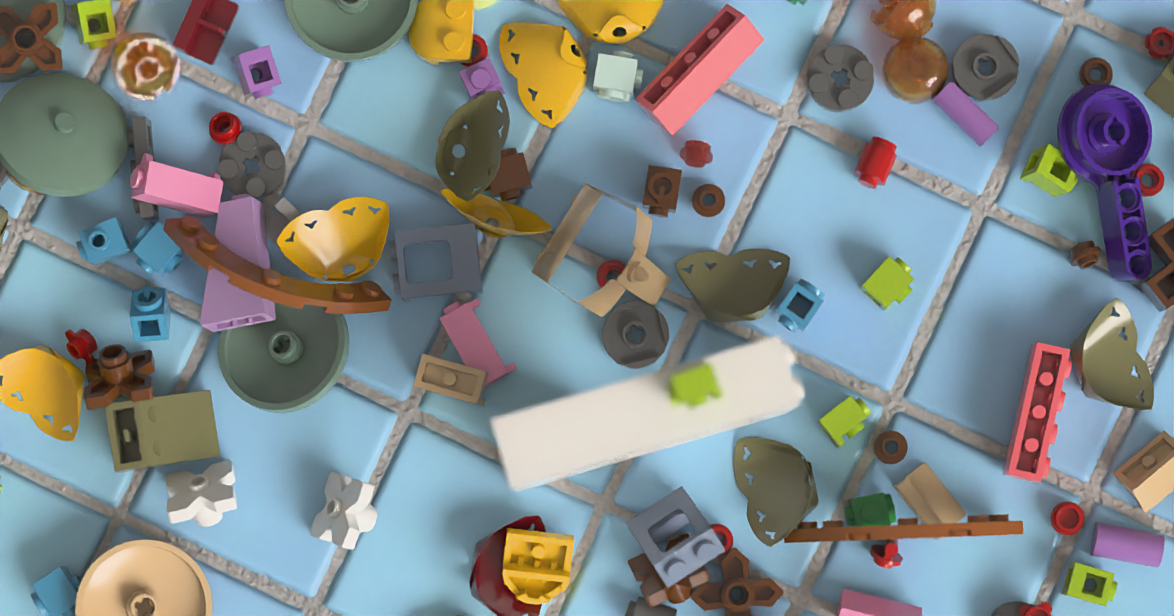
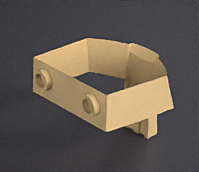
[531,183,671,317]

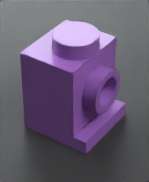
[231,45,282,99]
[459,58,505,100]

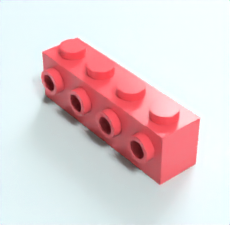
[635,4,764,136]
[1002,342,1072,483]

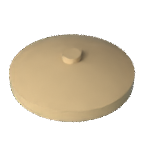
[75,539,213,616]

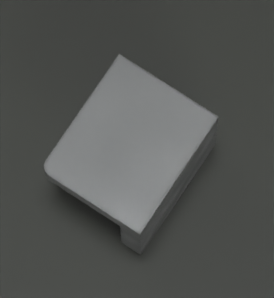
[265,197,310,250]

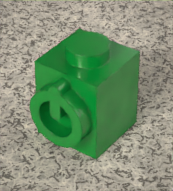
[844,492,896,527]

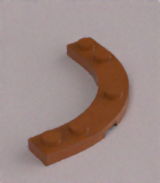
[163,216,392,314]
[784,514,1023,543]

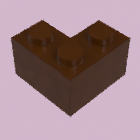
[1139,217,1174,312]

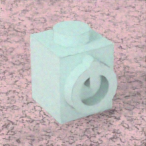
[593,51,643,102]

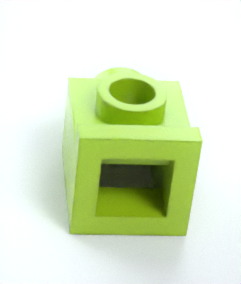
[71,0,117,50]
[1020,144,1078,197]
[665,363,723,409]
[817,395,871,448]
[1061,562,1117,606]

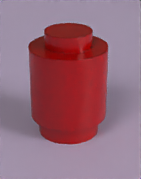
[854,137,897,189]

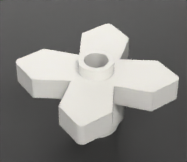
[166,460,237,527]
[310,471,377,550]

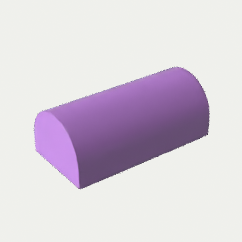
[932,82,998,147]
[1090,522,1165,568]

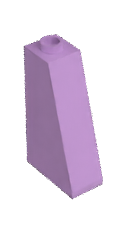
[200,194,276,332]

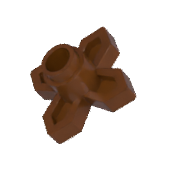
[0,3,63,75]
[84,344,155,410]
[628,533,711,607]
[690,548,783,616]

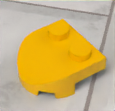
[408,0,475,65]
[503,528,574,604]

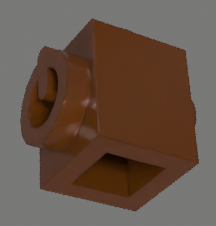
[485,148,532,201]
[642,165,682,217]

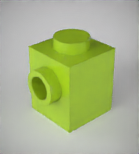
[859,256,914,311]

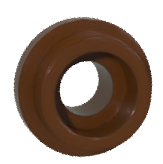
[1079,57,1113,87]
[692,184,725,217]
[1069,240,1102,269]
[874,431,908,464]

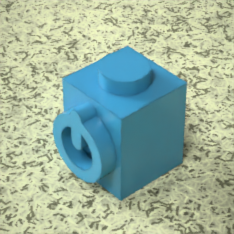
[76,217,132,266]
[131,221,183,276]
[775,279,825,332]
[130,285,171,342]
[31,566,81,616]

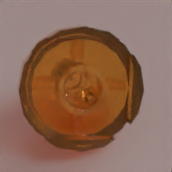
[870,0,937,40]
[111,32,181,101]
[881,36,949,104]

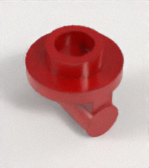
[869,539,903,569]

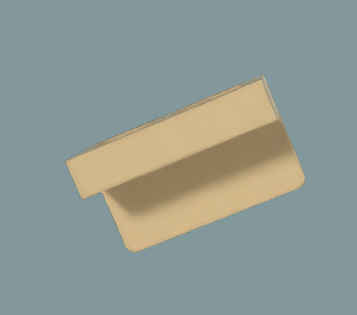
[413,354,489,406]
[1113,431,1174,512]
[893,463,966,540]

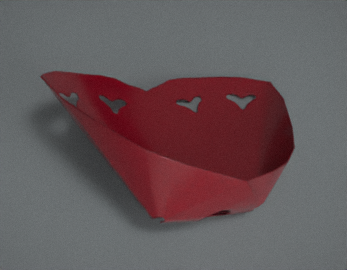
[469,516,546,616]

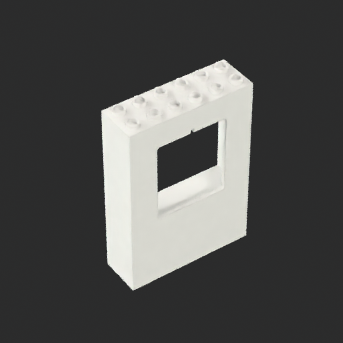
[491,336,804,492]

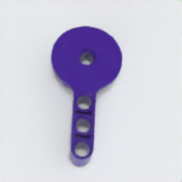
[1057,84,1152,281]

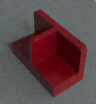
[172,0,239,65]

